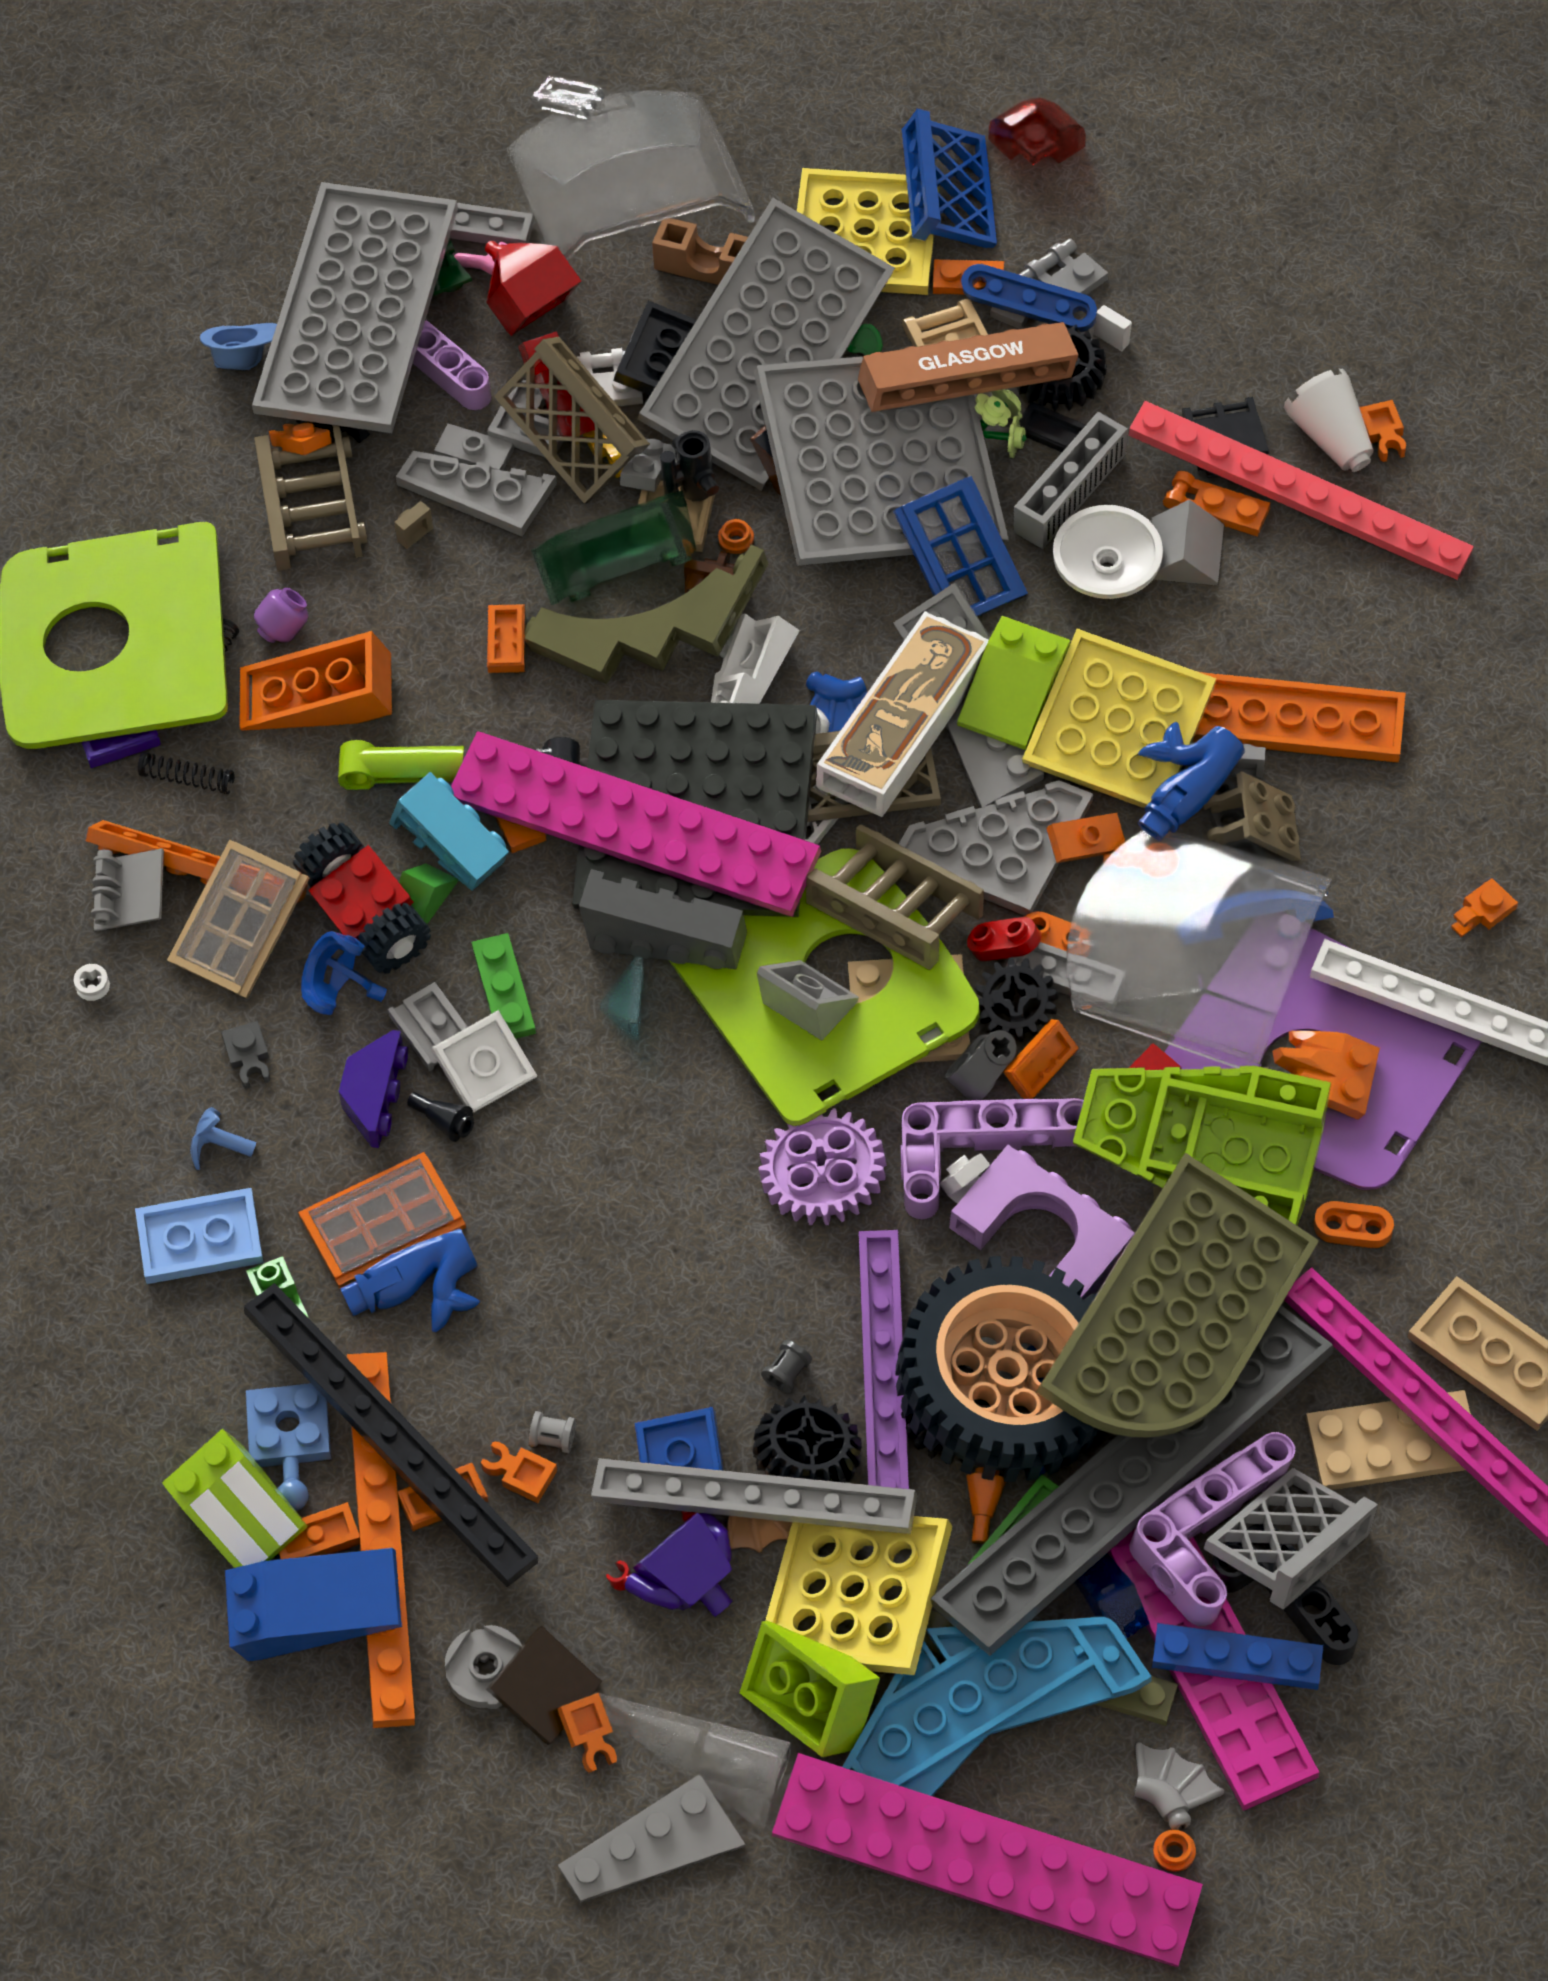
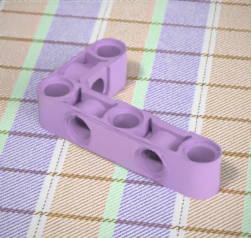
[900,1098,1084,1219]
[1129,1432,1295,1626]

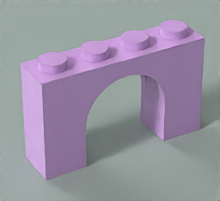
[949,1145,1135,1300]

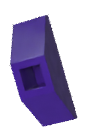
[339,1030,408,1148]

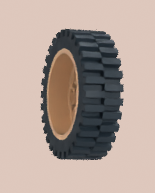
[895,1256,1101,1482]

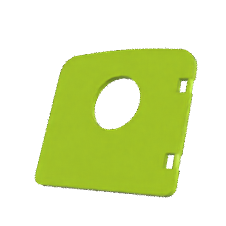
[0,522,228,749]
[669,848,980,1126]

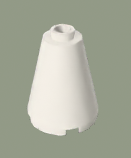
[1283,369,1374,472]

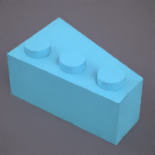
[389,772,509,891]

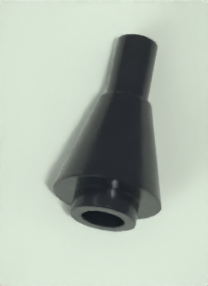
[407,1092,474,1142]

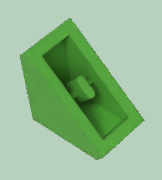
[399,863,458,924]

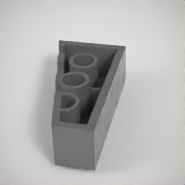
[579,869,747,969]

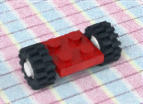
[293,823,431,974]

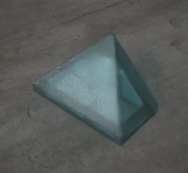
[600,957,645,1041]

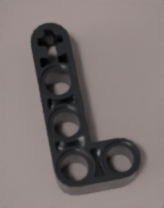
[1211,1524,1358,1665]

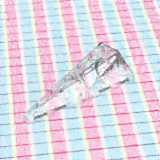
[595,1692,791,1832]

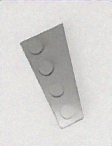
[396,451,557,537]
[946,694,1044,808]
[558,1774,746,1903]

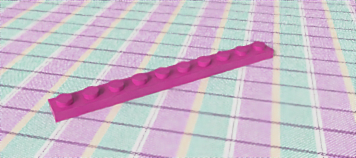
[1284,1267,1548,1546]

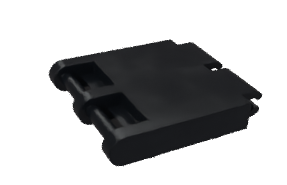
[1182,397,1269,478]

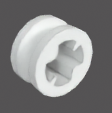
[73,964,110,1001]

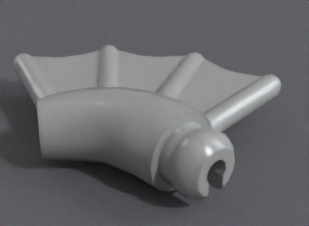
[1134,1742,1224,1830]

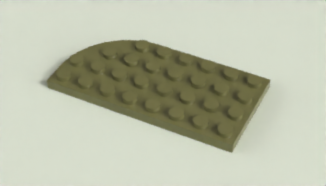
[1036,1153,1319,1438]

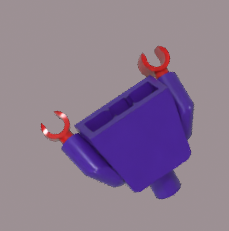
[606,1511,733,1617]

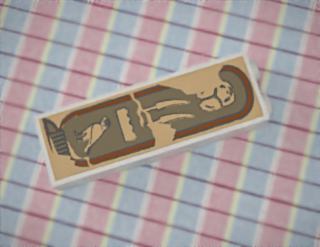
[816,612,989,817]

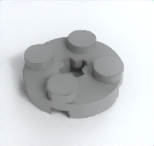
[445,1625,522,1709]

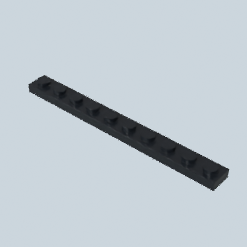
[244,1283,538,1587]

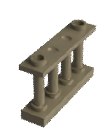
[254,425,368,571]
[806,824,984,970]

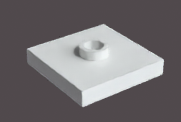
[431,1010,537,1113]

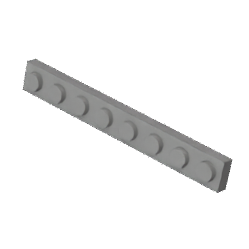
[591,1458,918,1534]

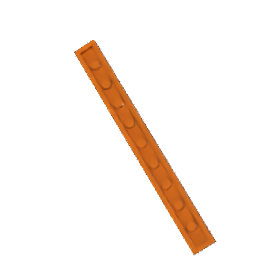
[347,1352,415,1728]

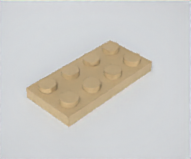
[1408,1276,1548,1431]
[1306,1390,1471,1490]

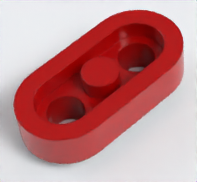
[967,917,1041,961]

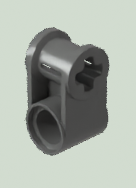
[945,1030,1017,1100]

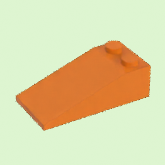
[240,631,392,731]

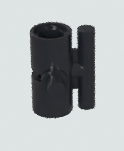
[660,430,719,506]

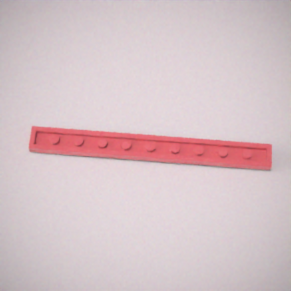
[1128,401,1474,580]

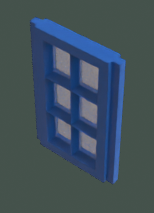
[893,476,1028,617]

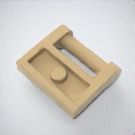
[902,298,988,347]

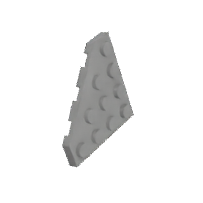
[899,780,1093,916]

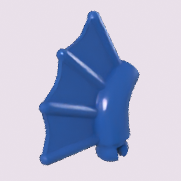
[806,671,868,732]

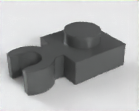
[221,1021,270,1089]

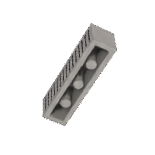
[1013,412,1128,549]

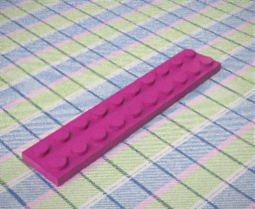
[451,731,822,917]
[772,1753,1203,1968]

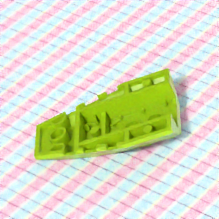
[1073,1066,1331,1225]

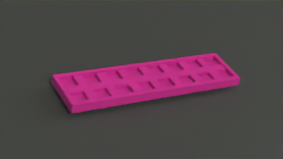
[1108,1528,1319,1811]

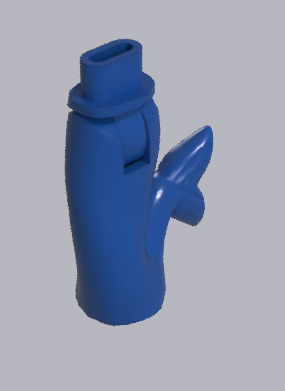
[1138,722,1245,841]
[340,1228,480,1332]

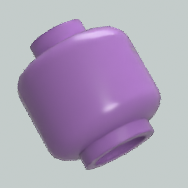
[254,588,308,643]

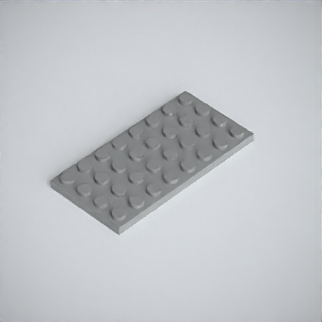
[252,182,458,433]
[637,198,895,491]

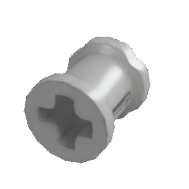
[529,1411,576,1454]

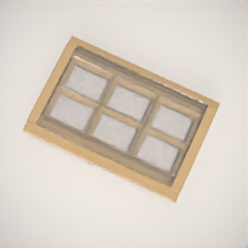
[167,840,310,999]

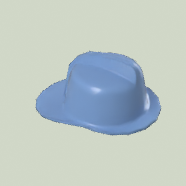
[200,323,277,370]

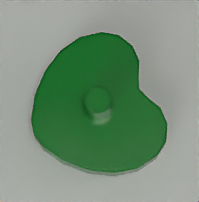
[847,324,883,356]

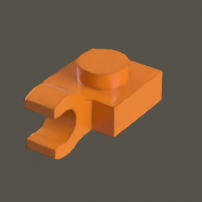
[1451,878,1518,937]

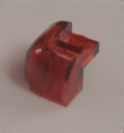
[988,97,1086,165]

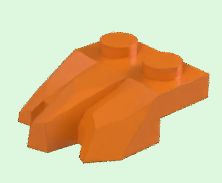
[1272,1030,1380,1120]

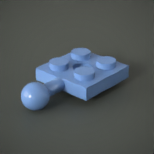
[246,1383,331,1511]

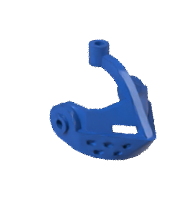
[301,931,387,1015]

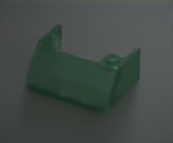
[531,490,696,605]

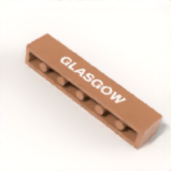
[858,322,1079,412]

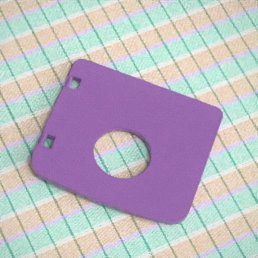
[1165,913,1482,1190]

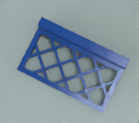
[902,108,997,248]

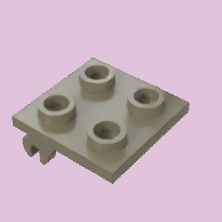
[1203,771,1301,861]

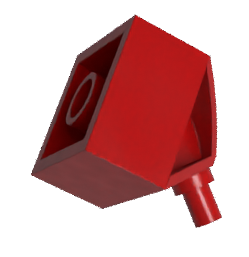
[485,241,581,336]

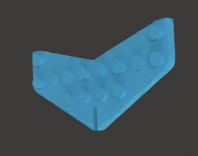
[842,1617,1152,1796]

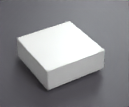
[1094,305,1132,351]

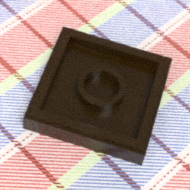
[486,1626,602,1745]

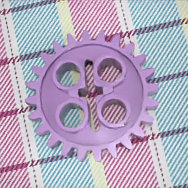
[759,1108,887,1225]

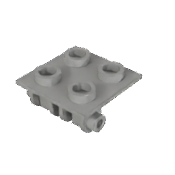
[91,848,164,931]

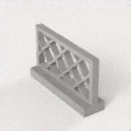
[1204,1468,1378,1609]

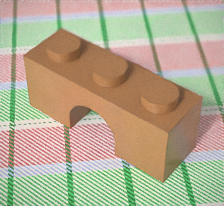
[652,217,748,285]

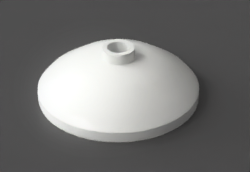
[1053,505,1163,599]

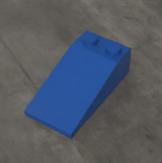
[225,1548,402,1661]

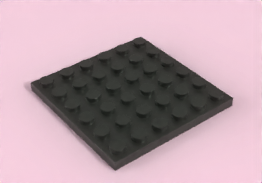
[572,700,817,917]

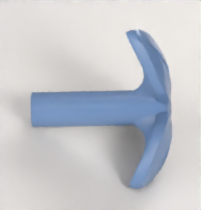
[190,1107,256,1170]

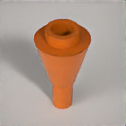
[966,1467,1006,1544]

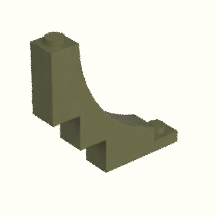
[524,544,769,684]

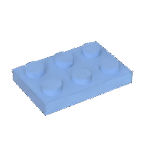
[135,1188,264,1284]

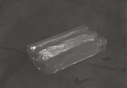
[530,76,605,119]

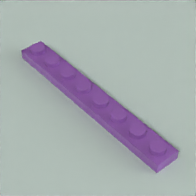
[859,1230,909,1489]

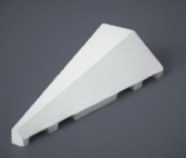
[711,614,800,704]

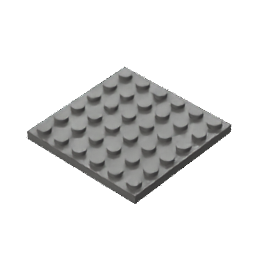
[754,357,1009,566]

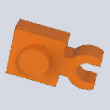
[1359,400,1406,462]
[269,423,332,455]
[480,1442,558,1504]
[557,1692,617,1773]

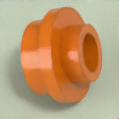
[718,519,754,554]
[1153,1830,1196,1872]

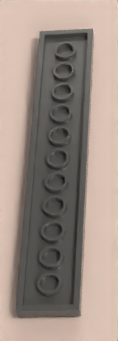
[931,1305,1333,1656]

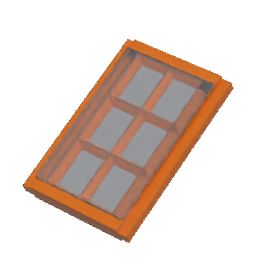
[298,1152,466,1289]

